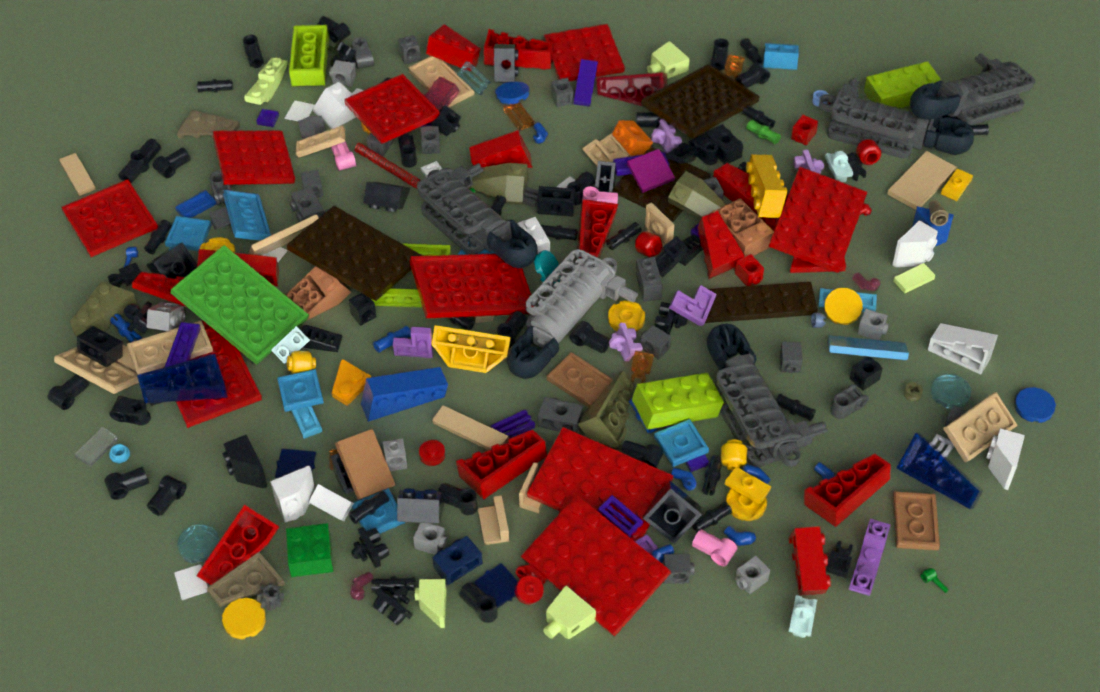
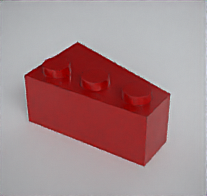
[426,24,481,72]
[469,130,533,168]
[697,211,745,279]
[788,526,831,596]

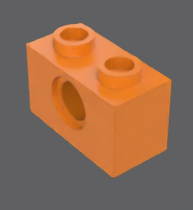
[612,120,653,156]

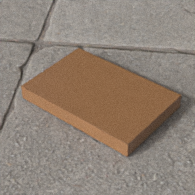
[547,352,613,408]
[335,429,396,500]
[893,492,940,550]

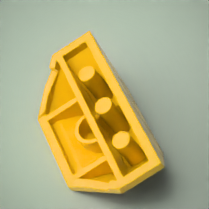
[432,325,511,373]

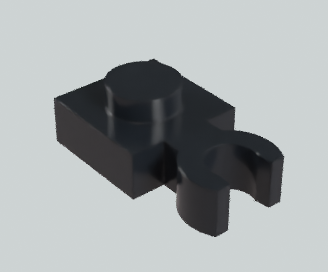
[847,152,866,181]
[108,262,141,287]
[826,540,853,578]

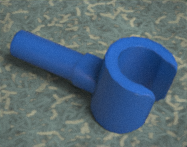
[124,247,138,267]

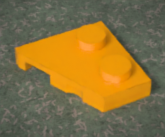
[332,359,372,406]

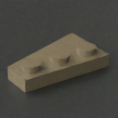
[177,110,240,138]
[207,552,285,607]

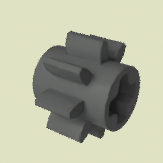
[257,583,284,611]

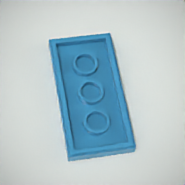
[223,190,271,241]
[827,335,909,360]

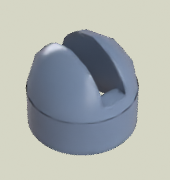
[811,313,826,328]

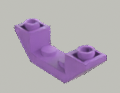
[849,519,890,596]

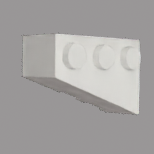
[928,323,998,374]

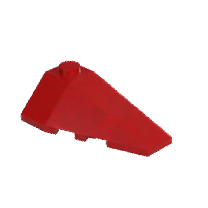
[196,505,280,585]

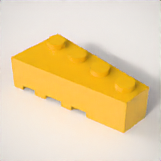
[746,154,787,218]

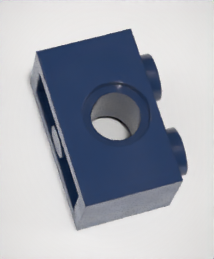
[432,536,483,585]

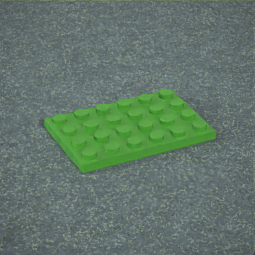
[171,245,309,365]

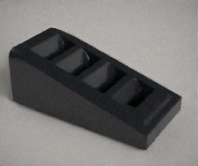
[666,142,698,164]
[679,234,703,266]
[302,325,343,352]

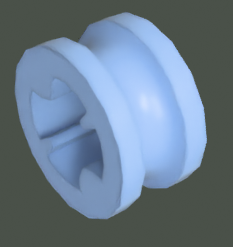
[812,90,828,107]

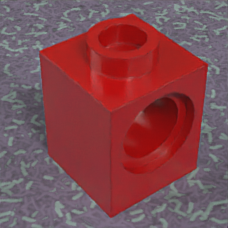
[791,115,818,146]
[735,254,764,286]

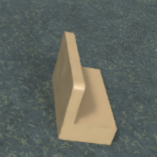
[519,463,543,513]
[478,495,509,545]

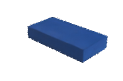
[175,190,216,218]

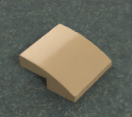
[582,133,631,166]

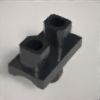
[327,40,357,67]
[124,301,152,333]
[655,302,688,335]
[351,527,389,568]
[372,587,414,626]

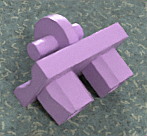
[651,119,682,153]
[793,150,824,174]
[609,323,643,361]

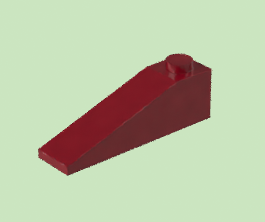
[597,72,668,107]

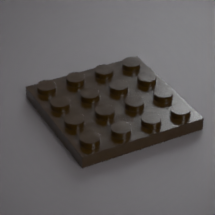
[613,146,711,222]

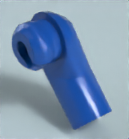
[533,122,548,144]
[814,462,835,480]
[741,464,770,484]
[671,468,697,491]
[724,526,756,546]
[651,544,674,563]

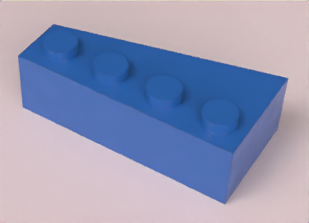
[361,367,448,422]

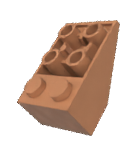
[712,199,774,257]
[286,266,351,321]

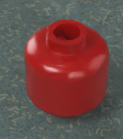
[856,139,881,165]
[635,231,663,257]

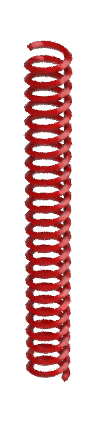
[354,142,421,189]

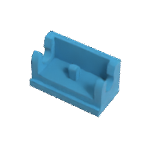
[763,43,799,70]

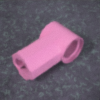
[331,141,356,171]
[582,187,618,204]
[692,529,738,566]

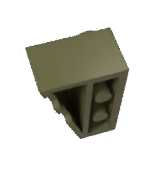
[70,281,138,336]

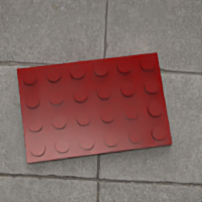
[768,167,867,273]
[409,254,535,319]
[161,320,262,428]
[527,427,674,541]
[521,495,671,637]

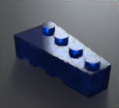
[137,354,228,403]
[896,432,983,509]

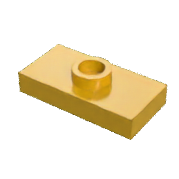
[941,169,973,201]
[725,467,771,504]

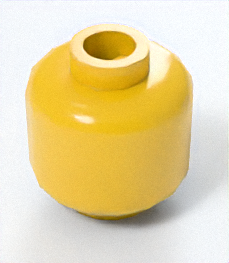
[287,351,316,374]
[721,439,747,471]

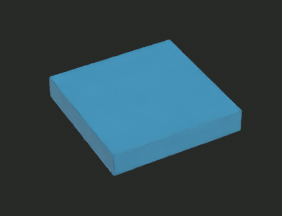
[165,216,212,251]
[277,369,324,412]
[654,419,709,467]
[352,488,406,534]

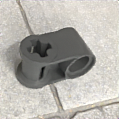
[352,37,374,69]
[209,171,232,206]
[831,384,869,419]

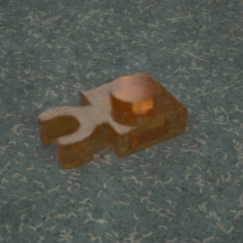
[725,54,745,80]
[631,350,654,384]

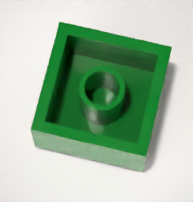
[286,523,333,577]

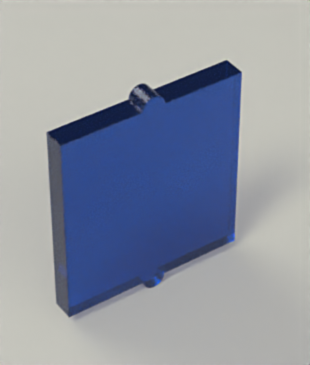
[275,449,317,478]
[474,563,518,609]

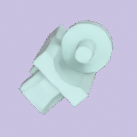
[825,151,853,182]
[271,326,310,364]
[789,595,817,638]

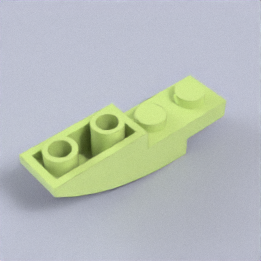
[245,58,288,105]

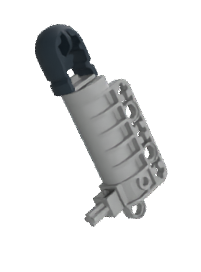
[506,249,638,379]

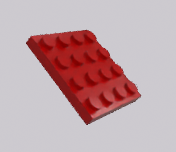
[544,24,625,82]
[344,74,440,144]
[212,130,295,185]
[61,179,158,257]

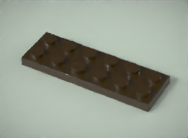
[705,281,818,323]

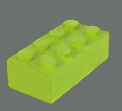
[289,25,329,86]
[864,61,942,108]
[632,372,724,430]

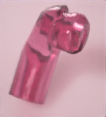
[852,272,881,291]
[350,572,373,601]

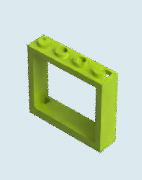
[372,243,451,307]

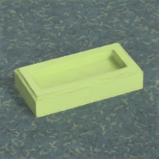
[893,263,935,294]

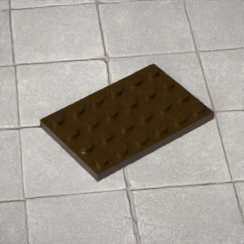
[641,64,760,139]
[287,206,422,301]

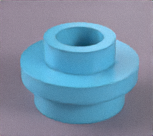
[109,444,130,463]

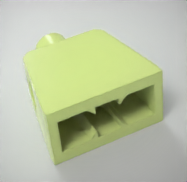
[647,41,689,79]
[543,586,596,639]

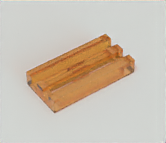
[503,102,534,131]

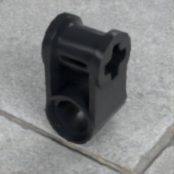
[688,134,718,165]
[109,396,151,426]

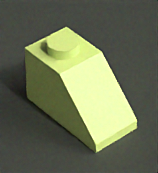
[415,579,446,628]

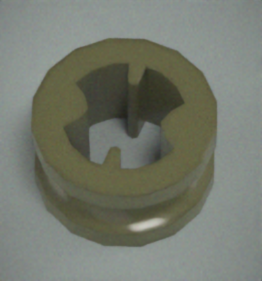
[904,382,923,401]

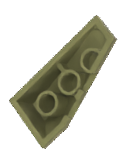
[468,163,528,205]
[668,171,726,220]
[578,371,634,448]

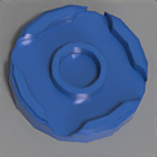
[495,81,530,104]
[1015,387,1056,423]

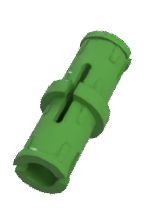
[746,120,781,144]

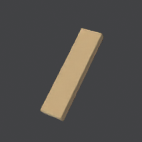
[432,405,509,450]

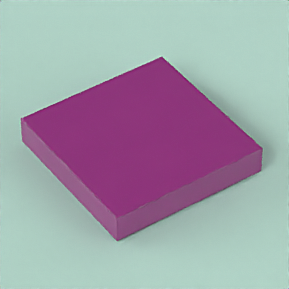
[627,149,675,193]

